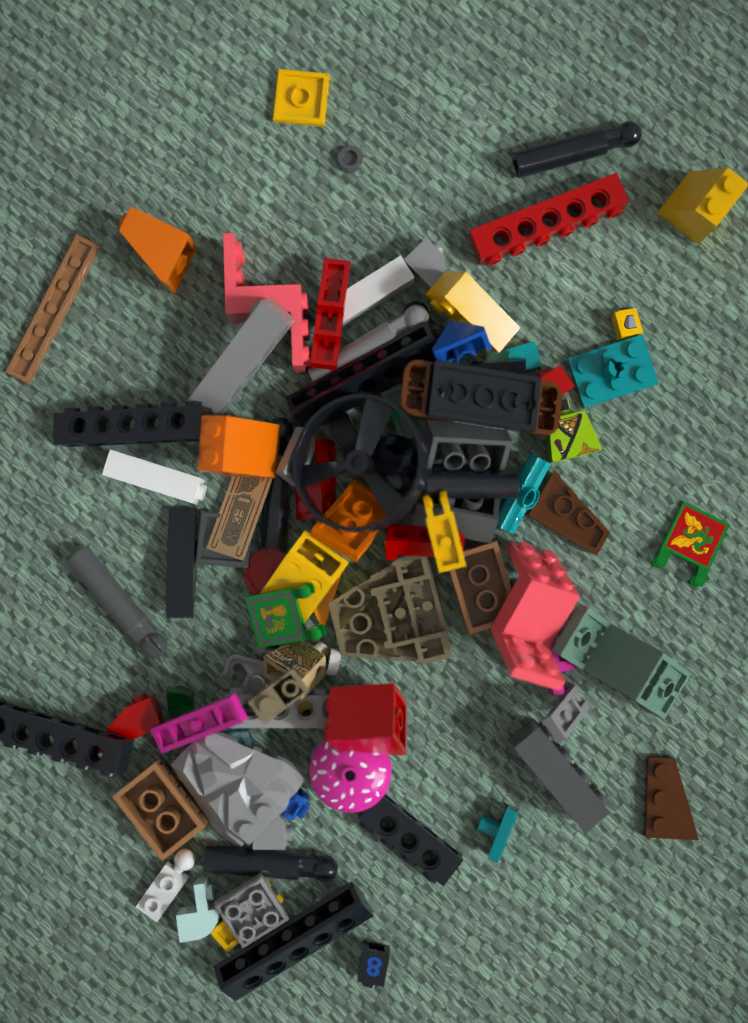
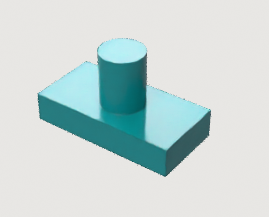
[484,341,542,372]
[477,805,520,863]

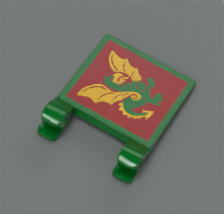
[652,501,730,587]

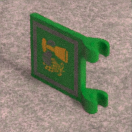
[245,583,326,648]

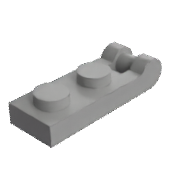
[542,684,590,743]

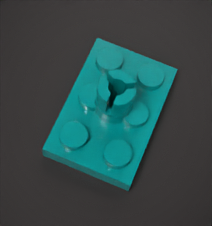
[567,334,659,409]

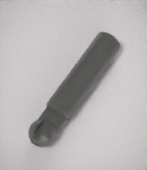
[66,547,167,659]

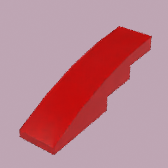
[310,258,351,371]

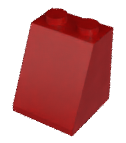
[324,683,407,755]

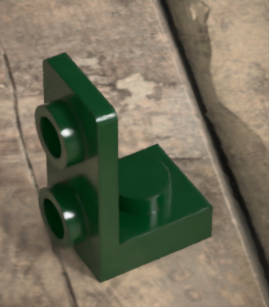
[164,686,195,722]

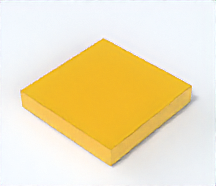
[273,69,330,127]

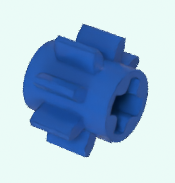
[281,788,311,820]

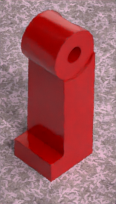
[386,524,465,560]

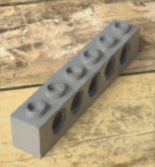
[223,687,330,728]

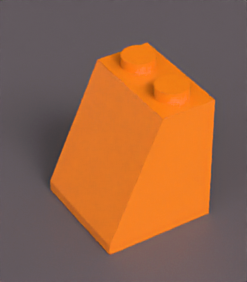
[119,207,197,295]
[198,416,280,478]

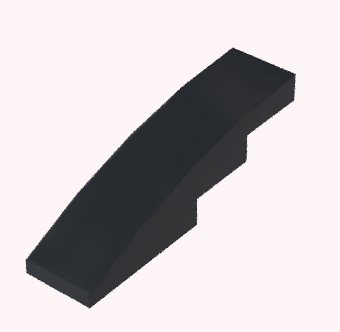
[166,508,197,618]

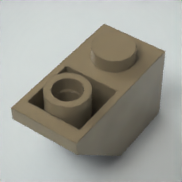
[247,668,310,725]

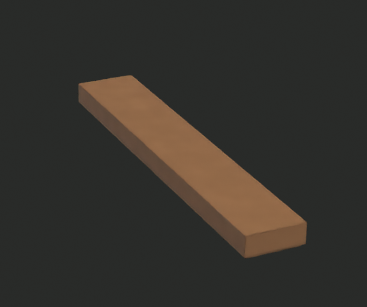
[5,234,101,385]

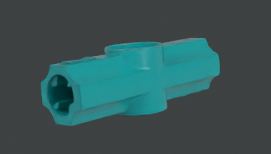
[497,453,551,534]

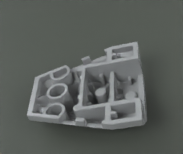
[171,731,306,847]

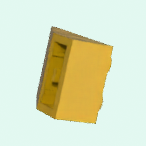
[261,530,349,624]

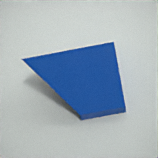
[432,320,492,363]

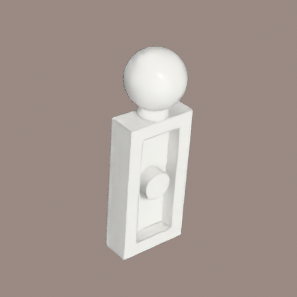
[136,848,196,922]

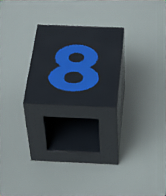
[357,941,390,988]

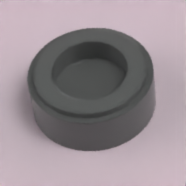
[337,145,363,173]

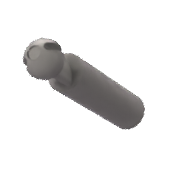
[308,305,429,382]

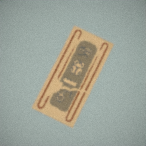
[206,477,273,561]

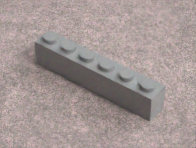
[179,298,296,445]

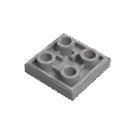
[214,873,289,948]

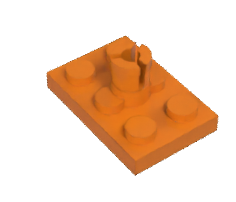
[310,479,387,562]

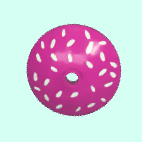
[310,739,392,813]

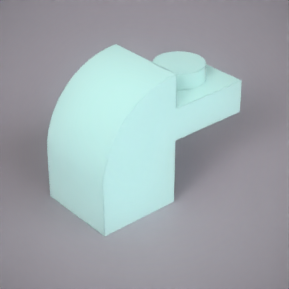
[176,876,220,943]

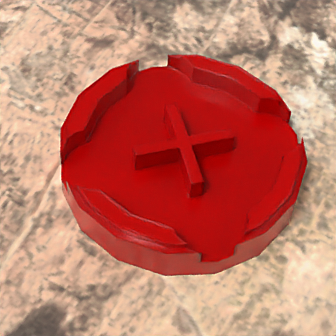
[244,548,287,594]

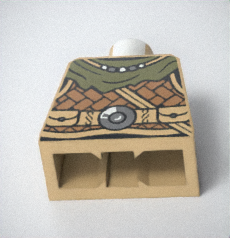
[264,641,329,700]

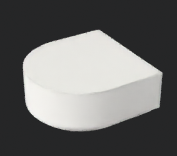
[326,647,341,676]

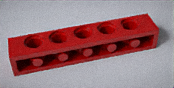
[468,173,629,266]

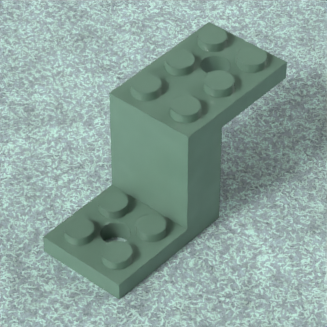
[552,603,691,719]

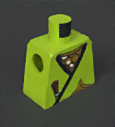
[546,399,602,464]

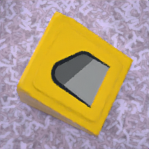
[611,308,643,340]

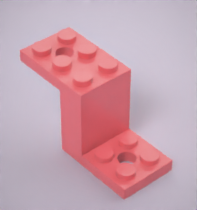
[223,233,311,374]
[490,540,580,691]

